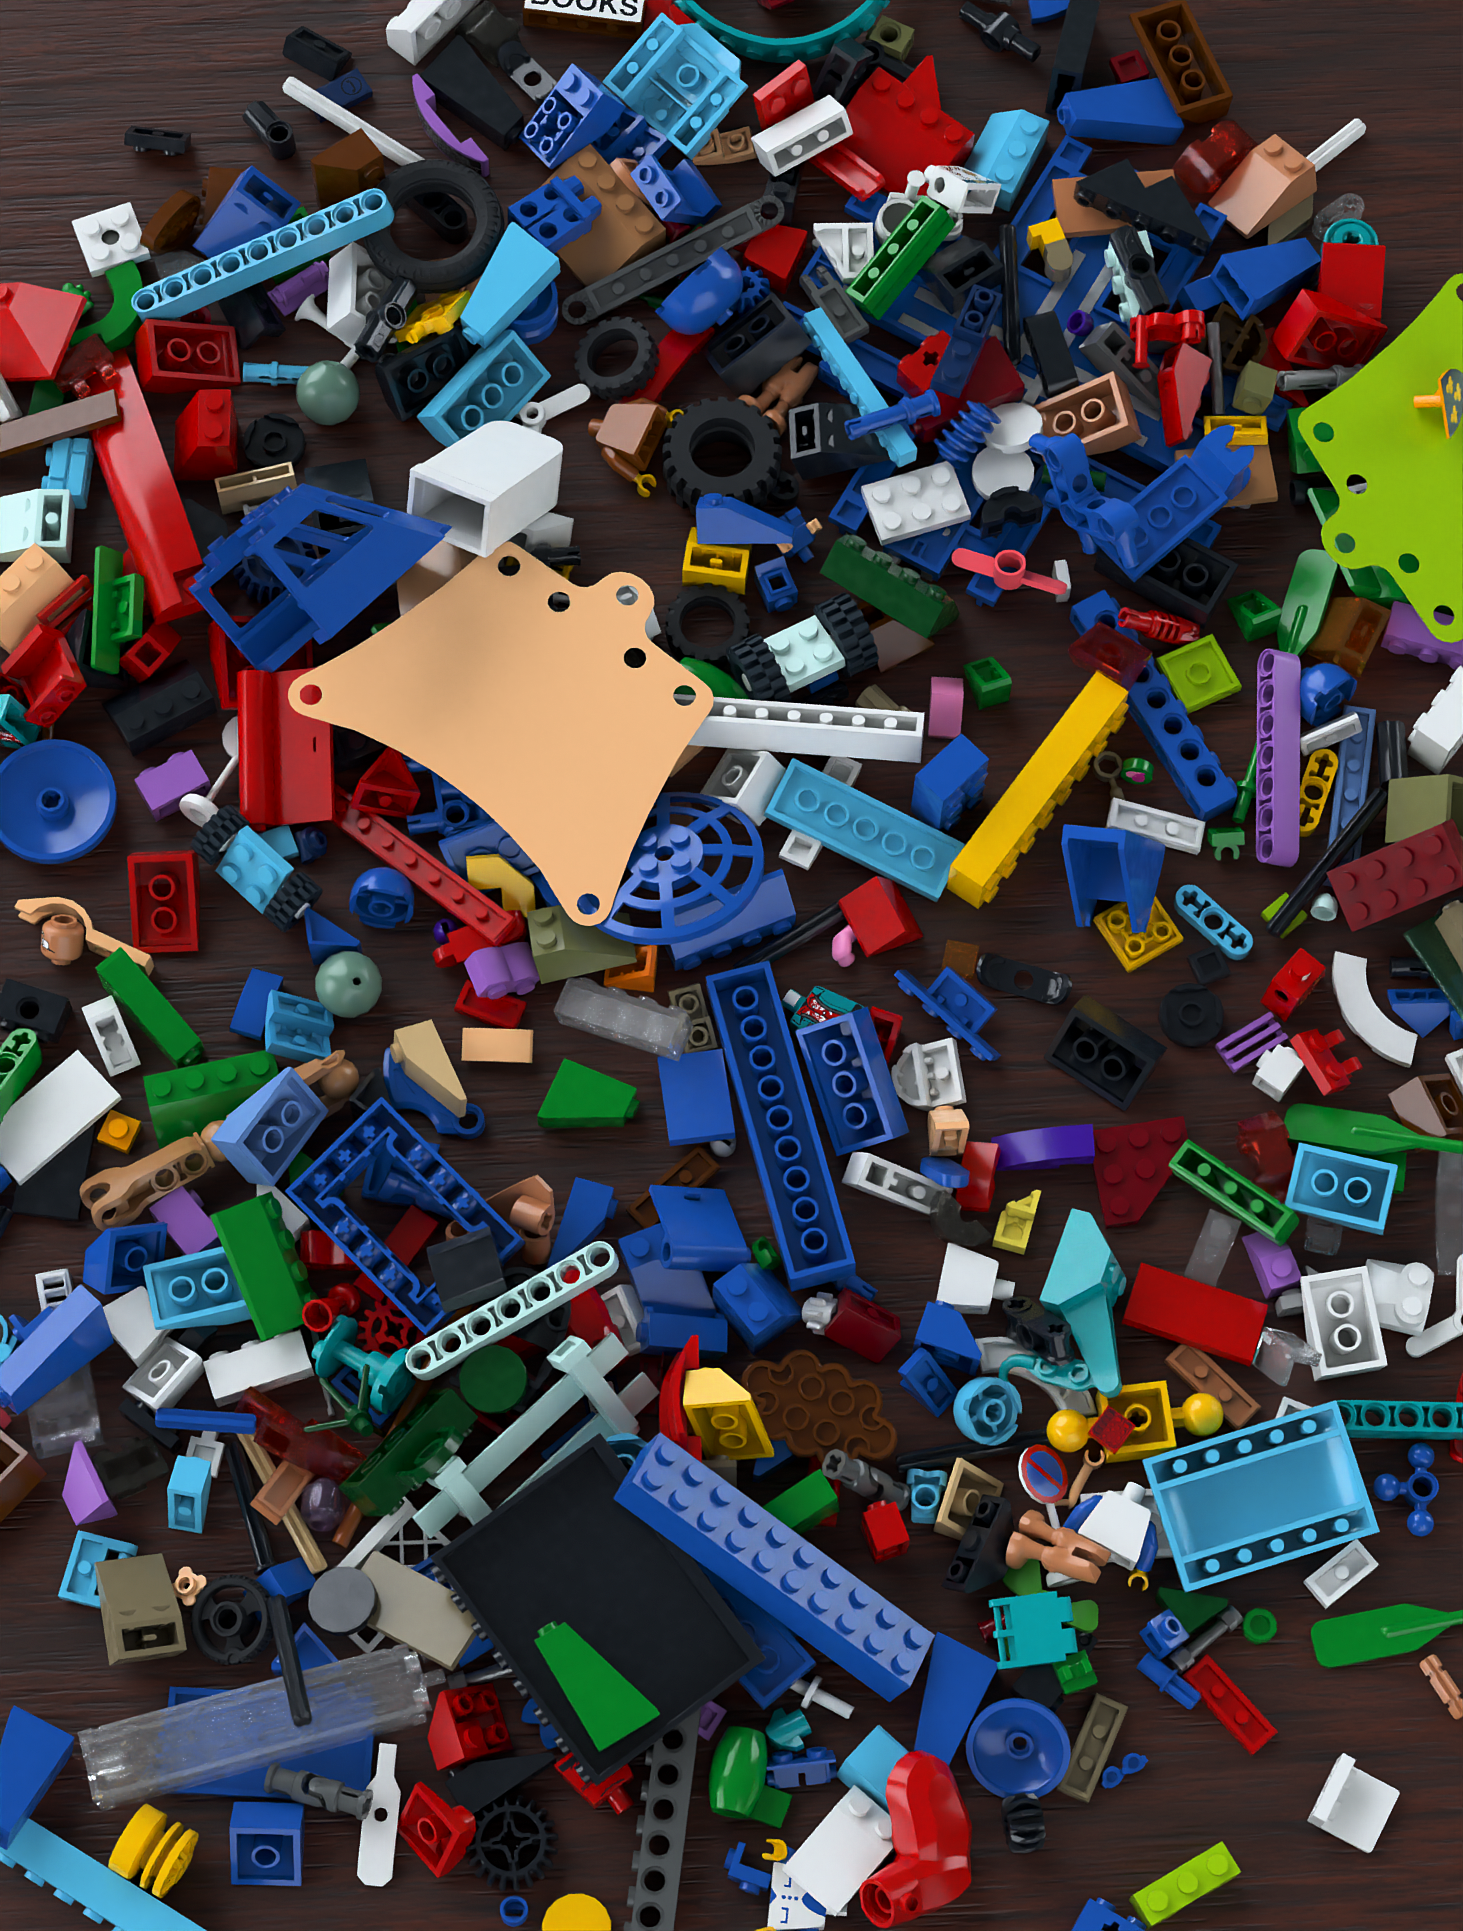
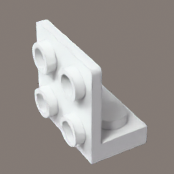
[1307,1753,1400,1853]

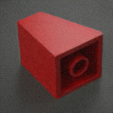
[174,389,238,480]

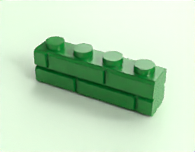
[845,195,956,321]
[1168,1139,1300,1247]

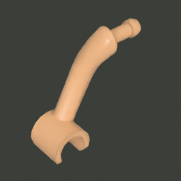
[1054,1449,1105,1509]

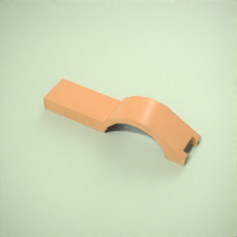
[15,897,154,977]

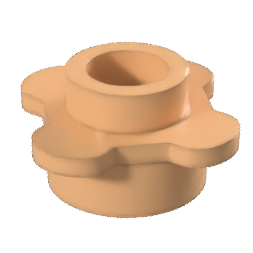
[172,1567,207,1606]

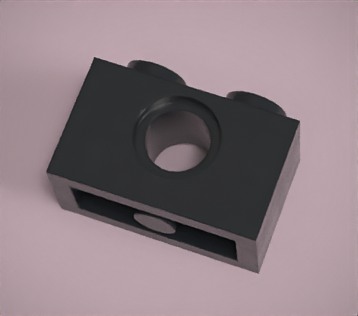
[0,978,73,1044]

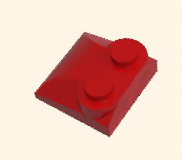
[397,1781,476,1878]

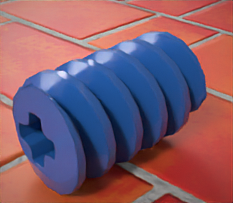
[933,400,1002,470]

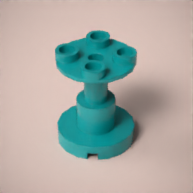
[312,1314,421,1414]

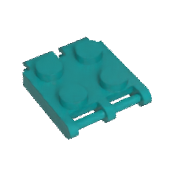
[989,1591,1078,1670]

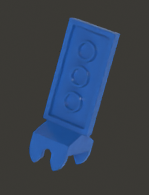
[1091,425,1254,582]

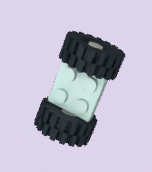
[726,592,879,703]

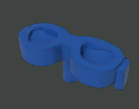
[1101,1753,1148,1789]

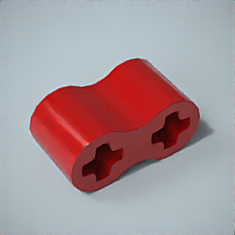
[299,1230,361,1271]

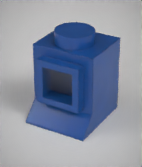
[754,556,798,613]

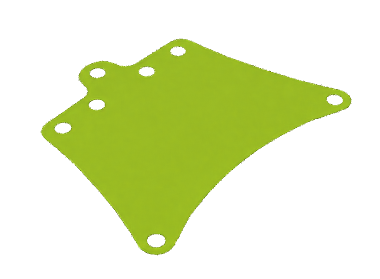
[1298,273,1463,643]

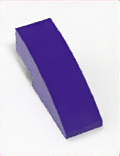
[991,1124,1095,1171]

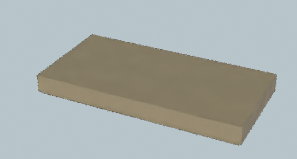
[361,1550,477,1671]

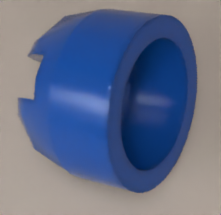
[500,1896,528,1927]

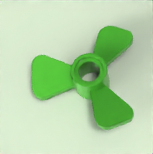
[1002,1559,1098,1658]

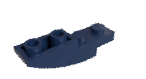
[930,284,1003,399]

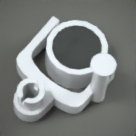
[874,170,963,257]

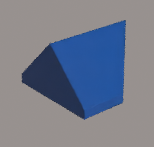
[304,907,363,965]
[271,1622,344,1676]

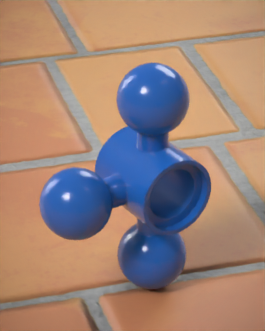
[1373,1443,1439,1537]

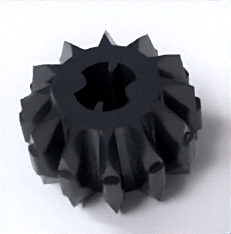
[1001,1792,1046,1854]

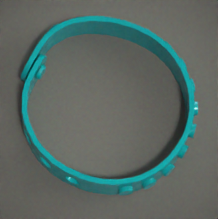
[674,0,891,63]

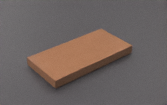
[1051,169,1175,238]

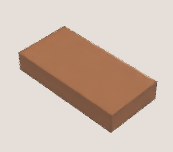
[250,1454,315,1525]

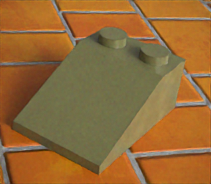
[527,905,637,984]

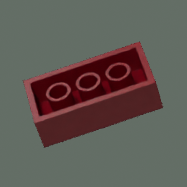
[1326,818,1463,932]

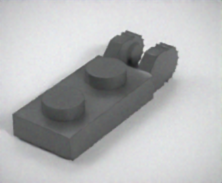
[799,265,869,345]

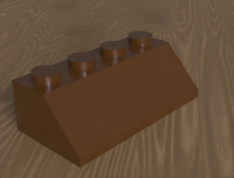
[1129,0,1233,124]

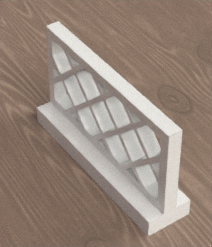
[308,1497,451,1655]

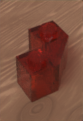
[1171,120,1258,194]
[1235,1110,1296,1204]

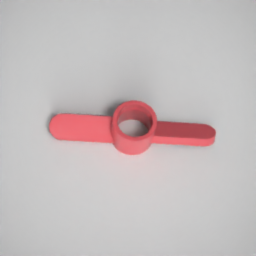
[952,548,1067,595]

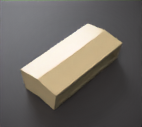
[214,462,297,515]

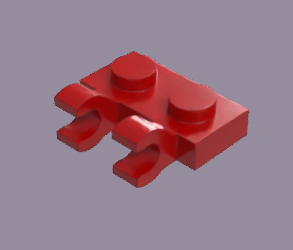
[1290,1029,1363,1096]

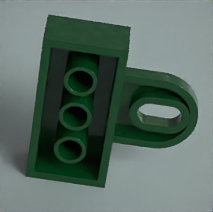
[338,1388,478,1517]

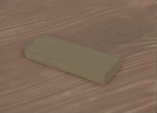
[1056,1693,1128,1804]

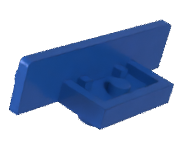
[894,966,1001,1061]

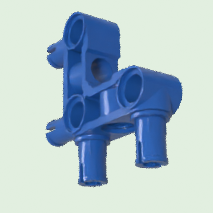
[1029,433,1140,569]
[402,755,493,838]

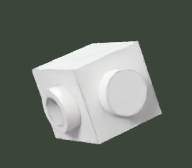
[1252,1044,1304,1102]

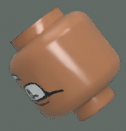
[41,914,84,965]

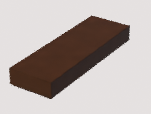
[626,1144,721,1230]

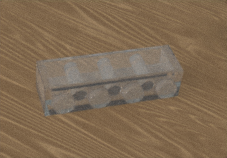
[554,977,693,1061]

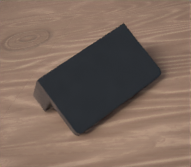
[218,282,286,350]

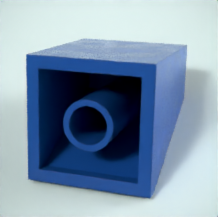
[713,1263,802,1356]

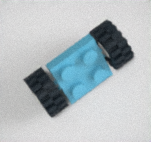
[190,804,323,932]

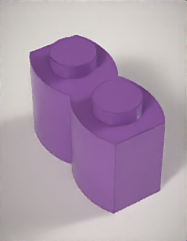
[464,942,540,1000]

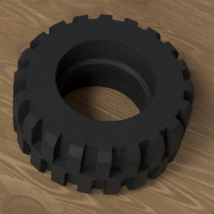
[663,397,782,516]

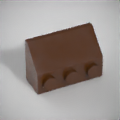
[310,128,385,210]

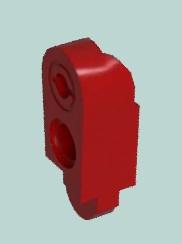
[432,910,527,968]

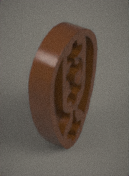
[140,189,201,254]

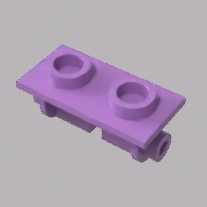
[267,261,329,317]

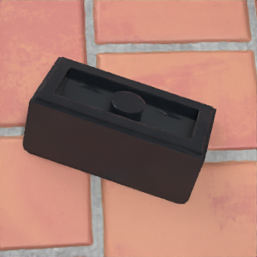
[282,26,352,81]

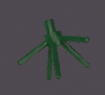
[304,1364,387,1438]

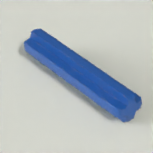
[155,1407,257,1435]

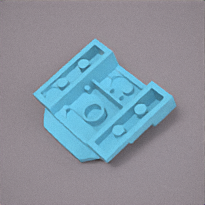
[602,13,749,160]

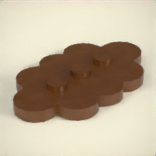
[741,1350,898,1465]

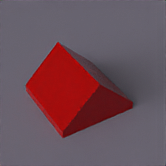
[838,876,923,958]

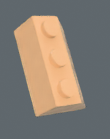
[0,543,83,655]

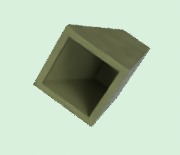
[1385,774,1463,844]

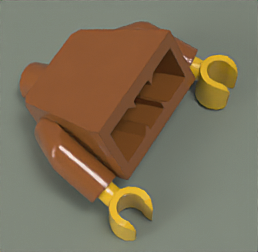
[588,398,684,497]

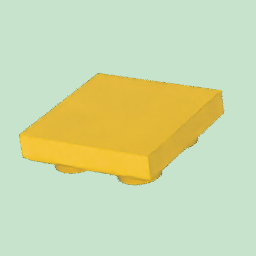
[1093,896,1184,973]

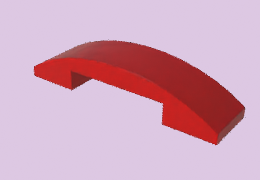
[618,327,715,404]

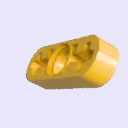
[1299,749,1338,837]

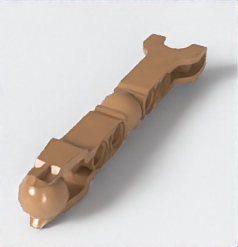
[80,1050,359,1231]

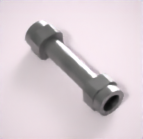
[1168,1605,1243,1674]
[447,1664,516,1689]

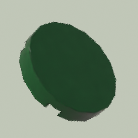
[459,1345,528,1414]

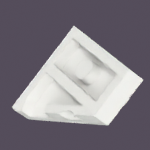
[813,223,874,284]

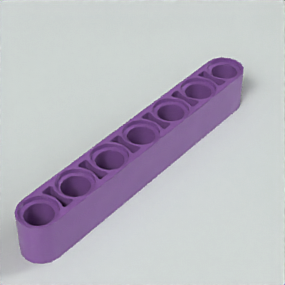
[1256,648,1301,867]

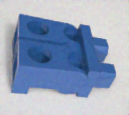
[508,175,602,254]

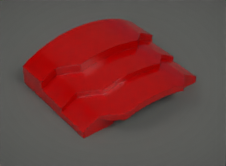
[659,1335,702,1463]

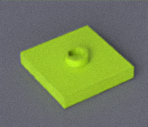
[1155,634,1242,714]

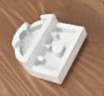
[891,1037,967,1111]

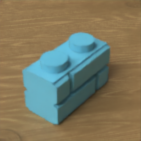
[41,437,95,509]

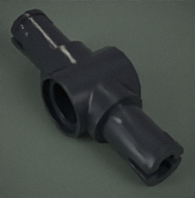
[959,1,1041,63]

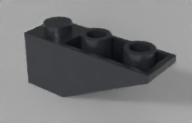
[761,160,806,227]

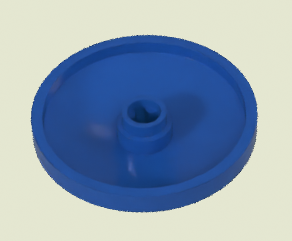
[0,739,118,864]

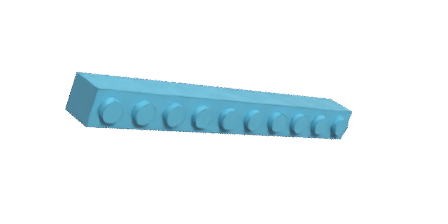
[802,307,917,467]

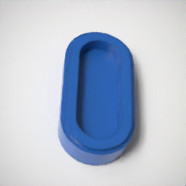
[920,1156,970,1188]

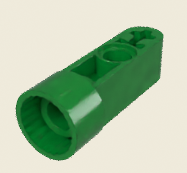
[0,1028,43,1124]

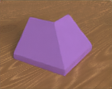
[62,1440,118,1526]

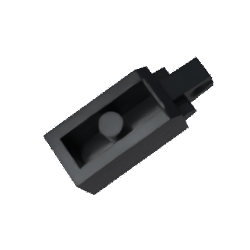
[1009,1630,1098,1714]

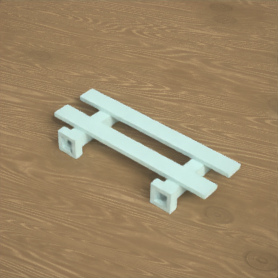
[412,1332,660,1539]

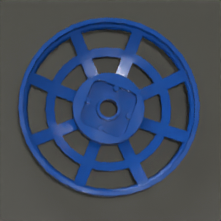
[577,792,765,945]

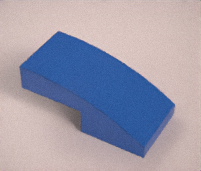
[230,968,283,1041]

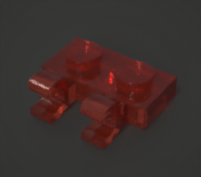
[52,333,119,400]

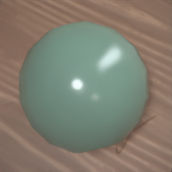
[296,360,360,425]
[315,951,382,1018]

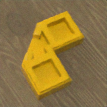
[466,854,536,917]

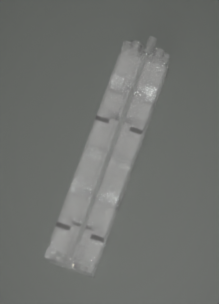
[78,1643,446,1811]

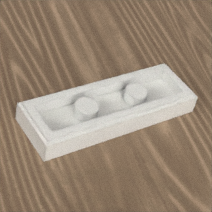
[1106,798,1206,855]

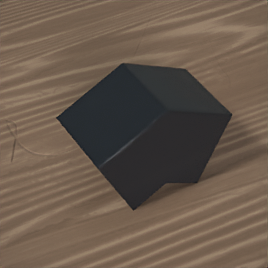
[177,1325,218,1354]

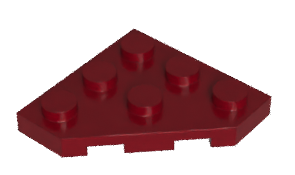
[1091,1116,1188,1229]

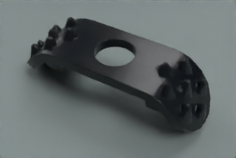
[497,41,557,106]
[976,952,1072,1005]

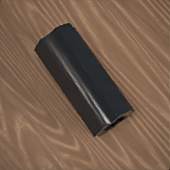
[1376,720,1408,790]

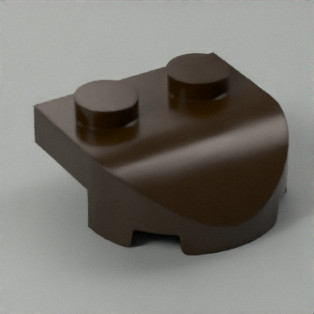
[1196,303,1268,376]

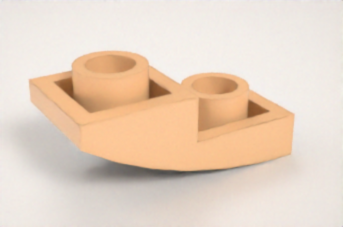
[693,126,757,165]
[461,1028,533,1063]

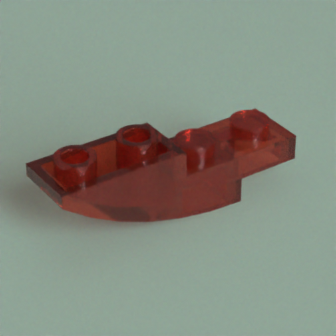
[234,1386,367,1481]

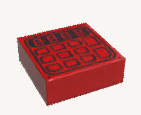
[1088,1405,1136,1455]

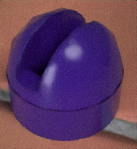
[1067,310,1094,337]
[433,918,459,946]

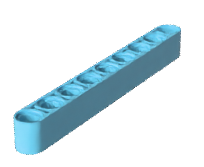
[131,188,395,323]

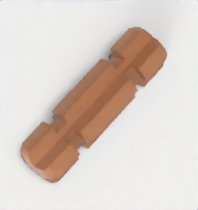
[1420,1654,1463,1720]

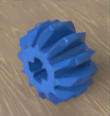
[730,265,771,317]

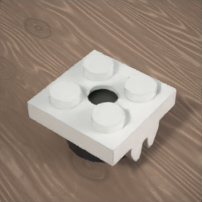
[72,202,151,278]

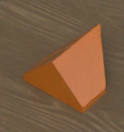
[604,944,660,992]

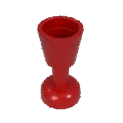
[302,1283,361,1332]

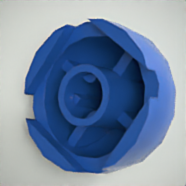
[1300,663,1357,727]
[349,867,415,929]

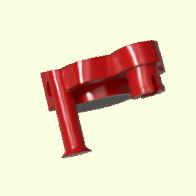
[1130,309,1206,369]

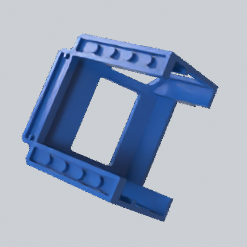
[188,483,453,673]

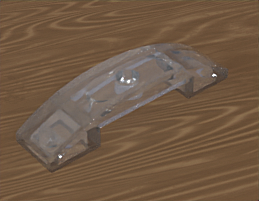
[1435,1151,1463,1276]

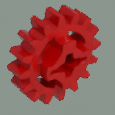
[358,1297,427,1358]

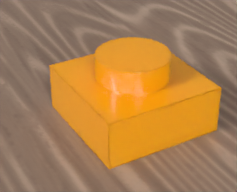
[97,1110,142,1154]

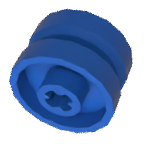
[505,280,559,346]

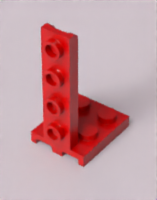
[753,60,886,202]

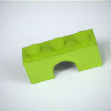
[1129,1841,1241,1930]

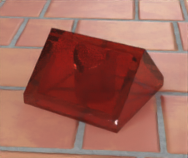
[1067,621,1153,691]

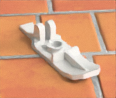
[357,1743,401,1887]

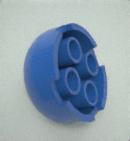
[655,246,743,335]

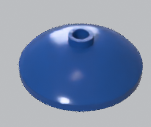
[966,1698,1071,1798]

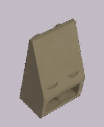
[94,1553,187,1666]

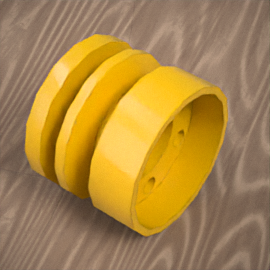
[108,1803,199,1899]

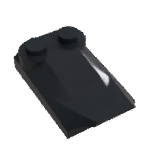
[375,323,476,422]

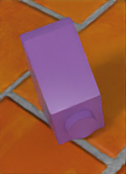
[1242,1232,1302,1300]

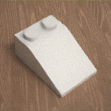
[1300,1266,1387,1381]
[782,1785,894,1917]

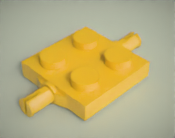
[394,289,471,344]

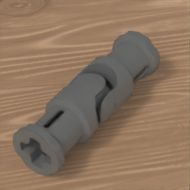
[822,1449,911,1512]
[264,1762,373,1821]

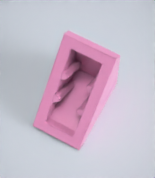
[928,676,964,739]

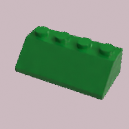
[143,1050,279,1149]
[210,1191,319,1342]

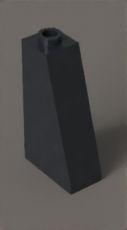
[1045,0,1100,115]
[420,35,524,151]

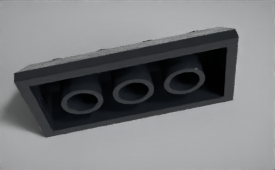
[1094,537,1239,630]

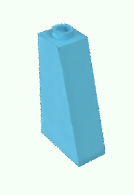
[460,221,561,349]

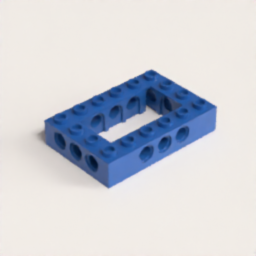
[285,1096,526,1337]

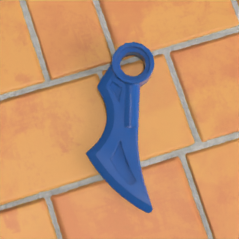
[383,1048,485,1139]

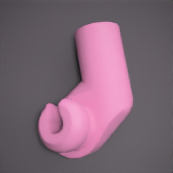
[832,925,857,967]

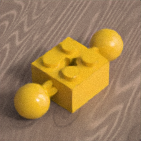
[1047,1380,1224,1463]

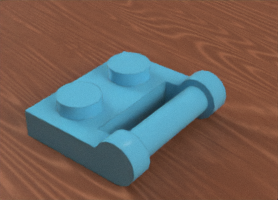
[58,1530,138,1609]

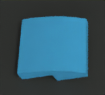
[265,989,334,1063]

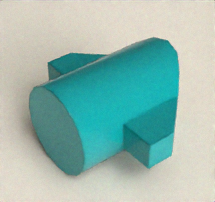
[765,1707,812,1752]

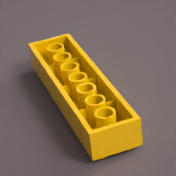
[946,671,1129,909]

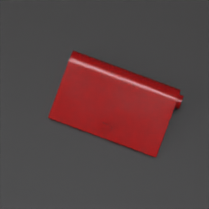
[237,667,335,833]

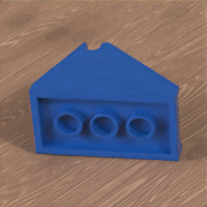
[1061,824,1166,933]

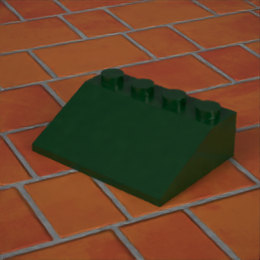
[820,534,960,639]

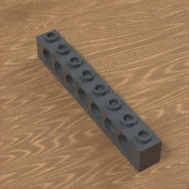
[624,1709,701,1931]

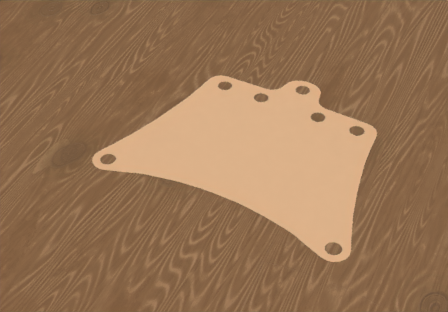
[288,541,714,926]

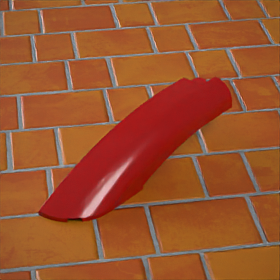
[81,348,214,625]

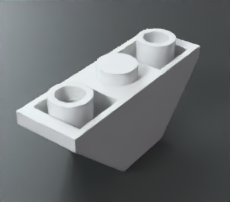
[507,512,574,553]

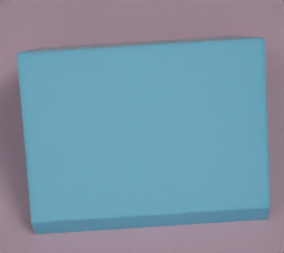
[837,1725,908,1815]

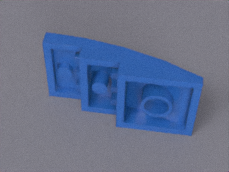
[581,93,672,165]

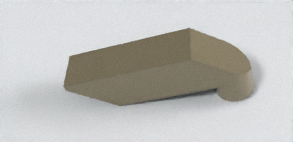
[1266,194,1313,245]

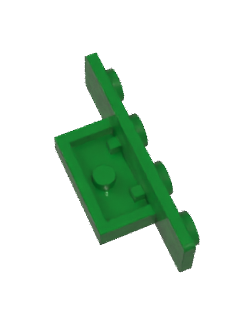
[91,545,144,675]

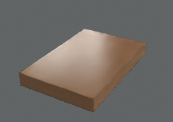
[1174,444,1278,508]

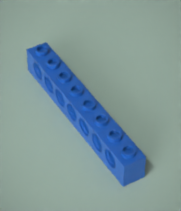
[1069,589,1238,822]

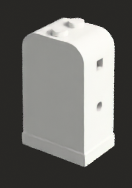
[407,421,563,558]

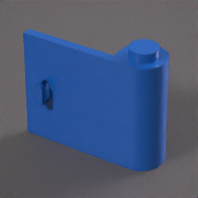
[649,1185,751,1273]

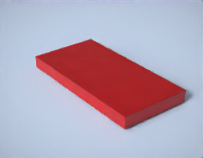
[1122,1262,1269,1367]

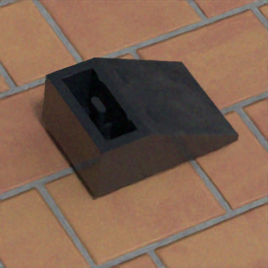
[789,402,891,481]
[304,458,376,554]

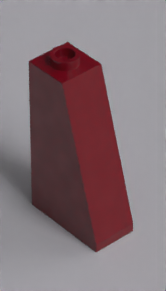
[908,335,1025,444]

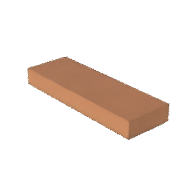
[1164,1344,1261,1431]

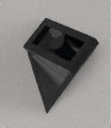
[349,1067,392,1120]

